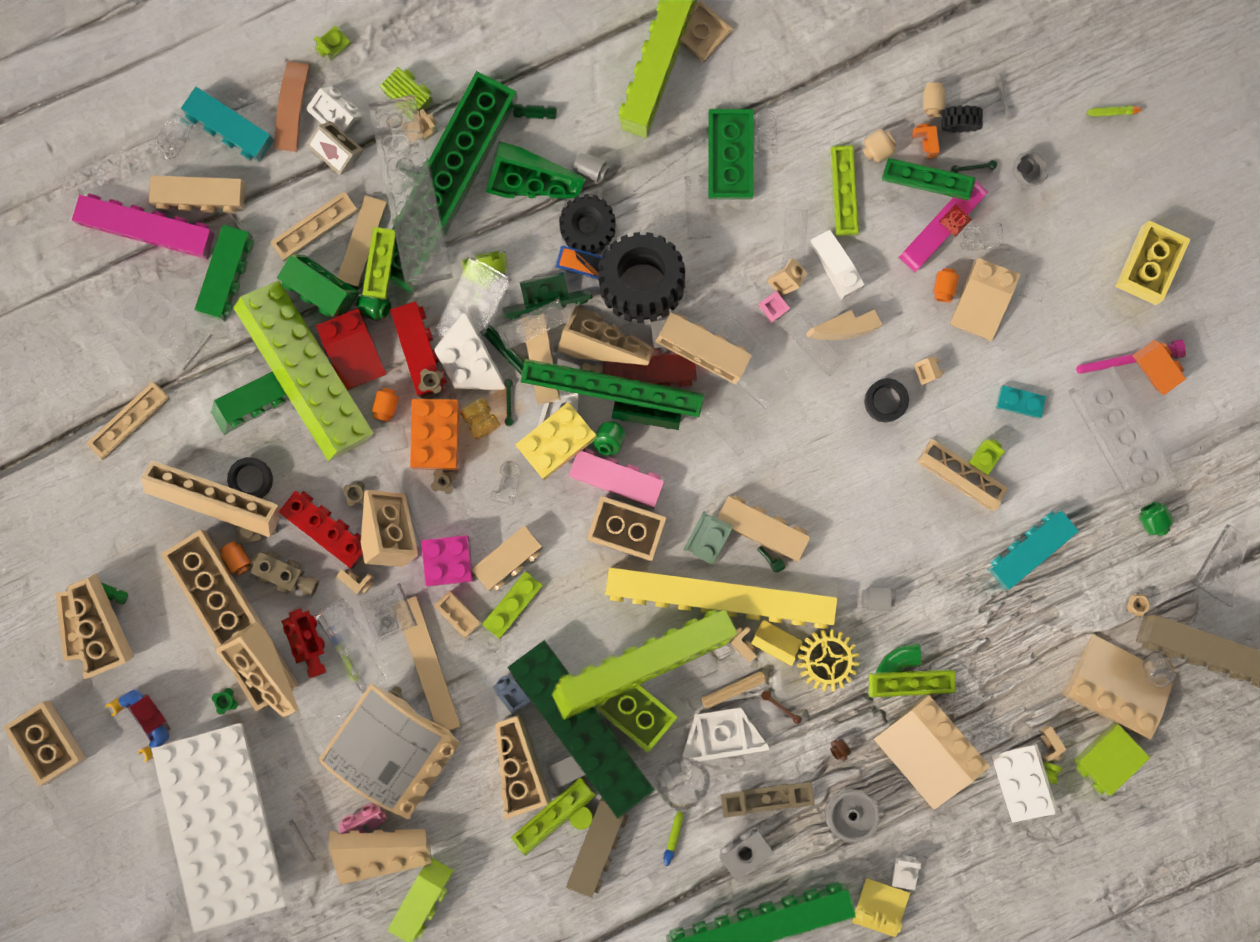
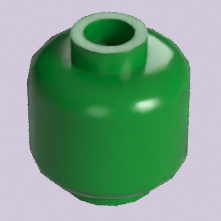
[356,292,392,321]
[593,421,626,455]
[1139,501,1174,536]

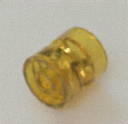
[459,398,501,440]

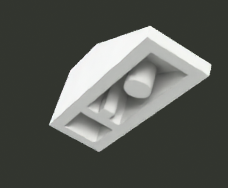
[810,230,864,300]

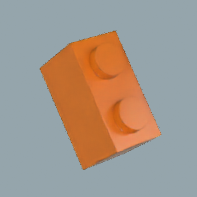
[1132,339,1186,396]

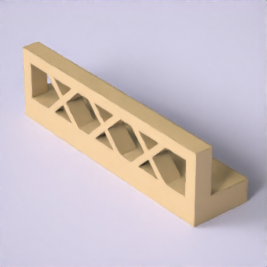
[916,439,1008,512]

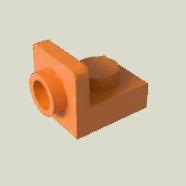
[911,124,939,159]

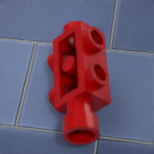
[281,608,327,679]

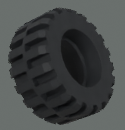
[598,232,685,323]

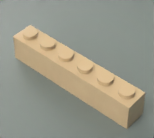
[141,460,280,537]

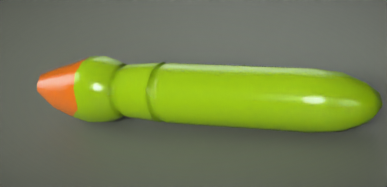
[1086,105,1142,117]

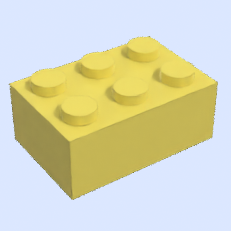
[1115,221,1191,305]

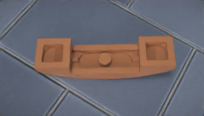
[274,61,310,152]

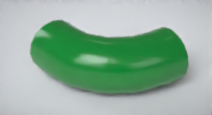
[876,644,921,673]

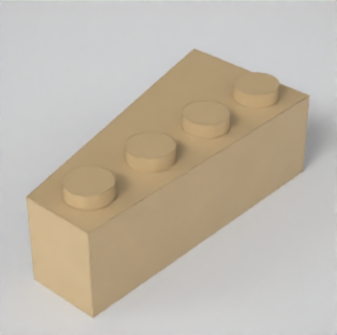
[67,573,134,680]
[495,714,552,820]

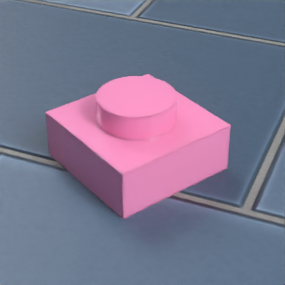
[758,291,790,323]

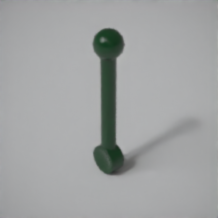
[951,160,997,173]
[504,379,514,426]

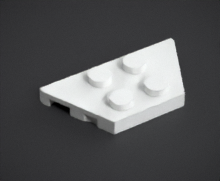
[434,310,506,390]
[681,707,769,764]

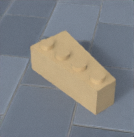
[329,829,432,885]

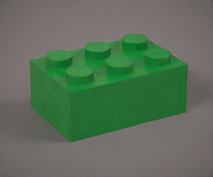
[277,254,360,317]

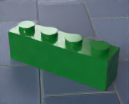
[194,224,254,322]

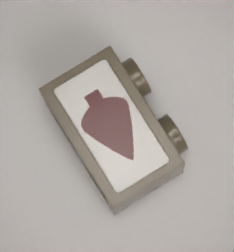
[306,121,363,175]

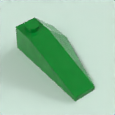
[486,141,585,198]

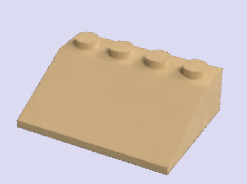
[1062,634,1175,740]
[874,695,990,810]

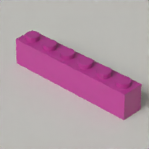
[72,193,215,259]

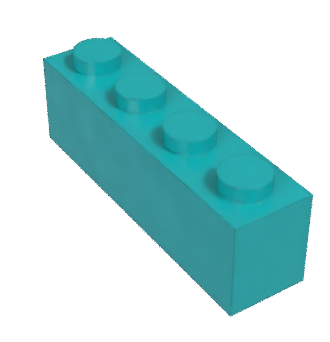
[181,86,274,162]
[987,510,1079,590]

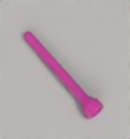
[1076,339,1186,374]

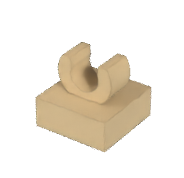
[914,356,945,385]

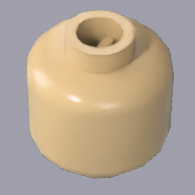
[862,129,897,163]

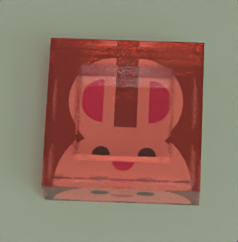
[939,204,972,237]

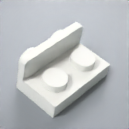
[306,87,362,134]

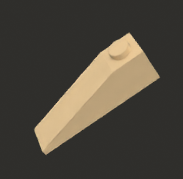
[557,306,655,365]

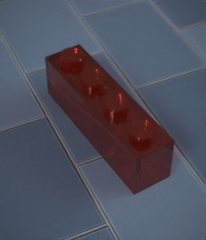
[604,354,697,387]

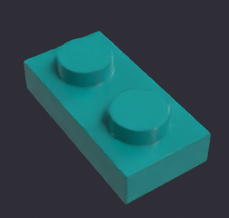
[996,385,1047,419]

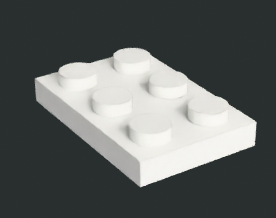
[992,744,1058,822]

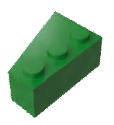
[211,371,287,435]

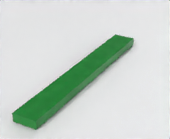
[520,359,704,417]

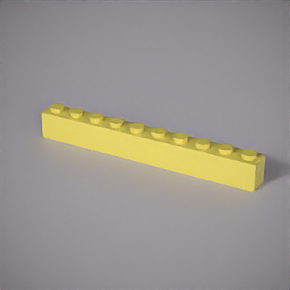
[605,568,837,629]

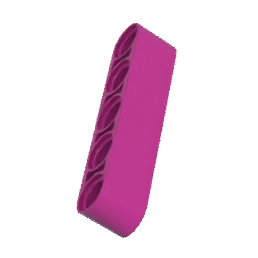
[898,181,988,272]

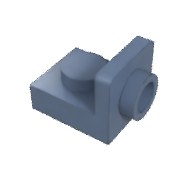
[493,674,531,715]

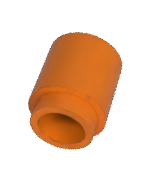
[933,268,959,303]
[372,388,399,423]
[220,541,251,576]

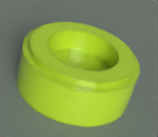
[570,806,593,830]

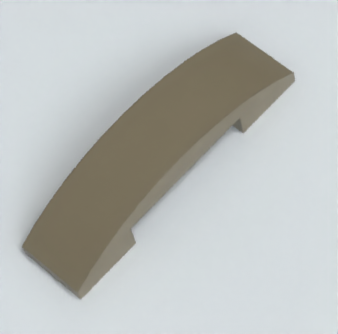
[720,782,815,818]

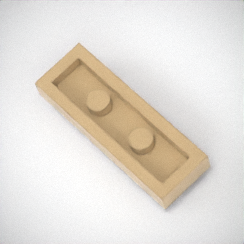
[56,591,80,661]

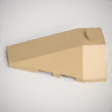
[215,621,299,717]

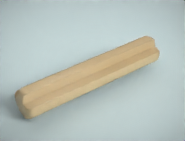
[701,671,766,709]

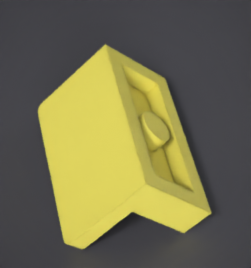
[750,620,802,666]

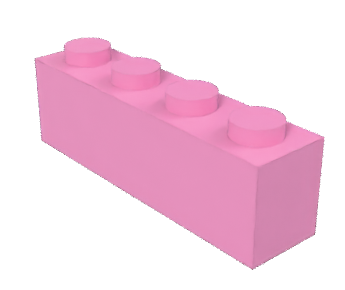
[569,448,664,508]

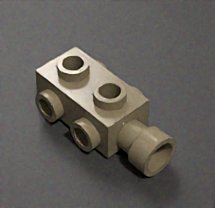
[250,550,319,597]

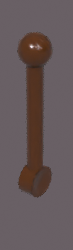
[761,691,802,724]

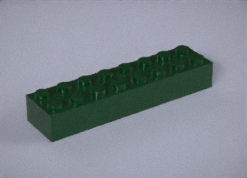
[507,640,655,819]

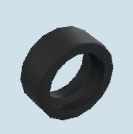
[864,378,909,423]
[227,457,273,499]

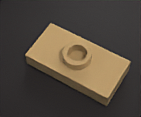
[433,590,482,639]

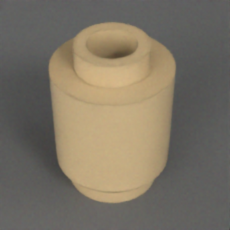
[923,82,946,118]

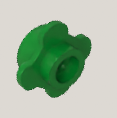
[212,688,238,715]

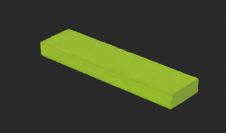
[830,145,859,236]
[869,669,955,697]
[511,777,596,856]

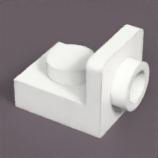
[891,855,922,890]

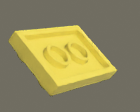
[515,402,597,481]

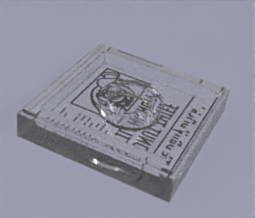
[359,583,418,644]

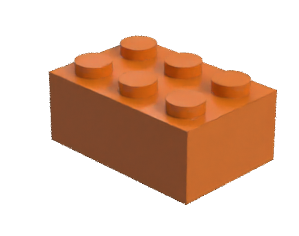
[410,399,460,470]

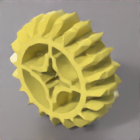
[797,629,859,691]

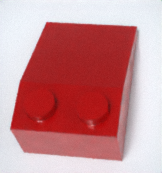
[316,308,387,391]

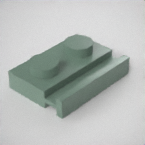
[683,511,733,565]

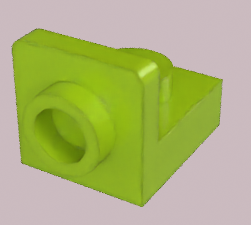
[313,25,351,61]
[968,439,1005,475]

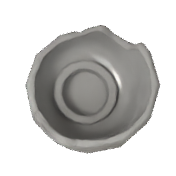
[1013,151,1048,186]

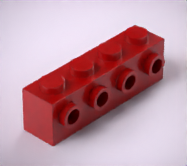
[279,490,363,569]

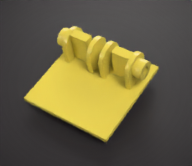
[852,878,910,937]

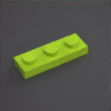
[362,227,397,299]
[482,571,543,639]

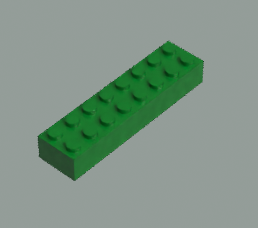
[666,881,856,942]

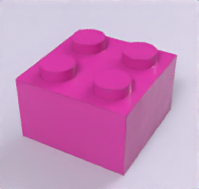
[421,535,474,587]

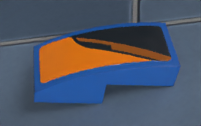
[555,245,602,281]

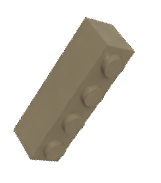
[566,798,629,898]

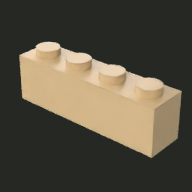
[149,175,245,214]
[655,312,752,384]
[717,495,810,563]

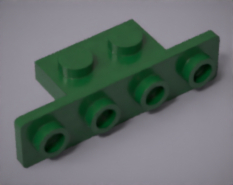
[503,272,593,320]

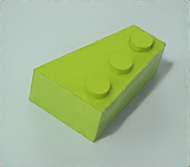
[387,858,454,942]

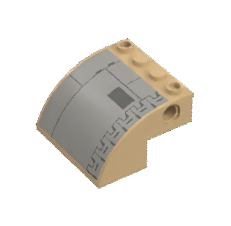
[319,684,460,819]

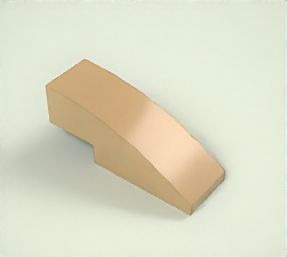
[806,309,883,340]

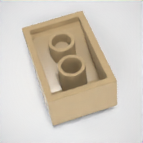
[949,258,1020,341]
[361,490,418,567]

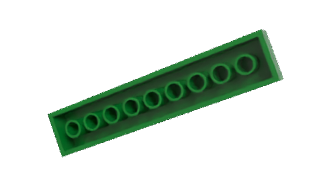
[389,71,518,295]

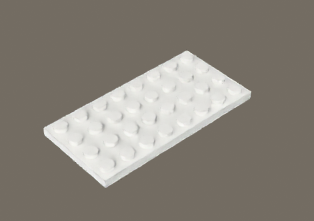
[152,723,287,933]

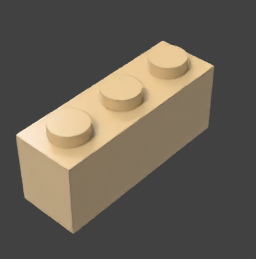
[471,526,543,591]

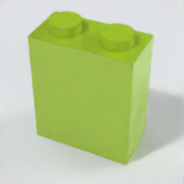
[1073,723,1150,796]

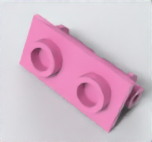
[338,803,387,834]

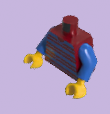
[106,689,171,762]

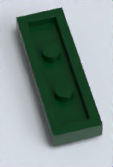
[612,401,681,430]

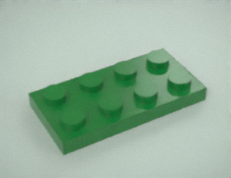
[708,109,754,200]

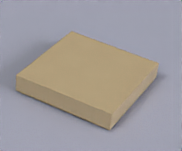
[679,0,733,63]

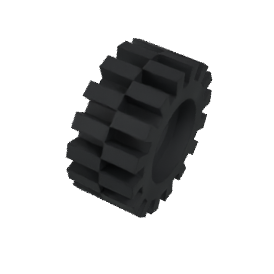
[942,105,983,133]

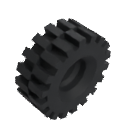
[559,194,616,254]

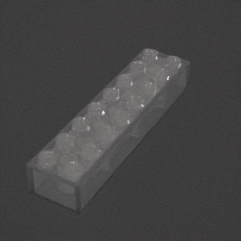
[368,95,453,287]

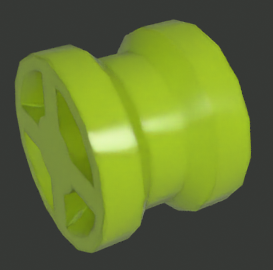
[1042,761,1063,785]

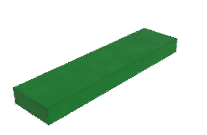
[882,158,976,201]

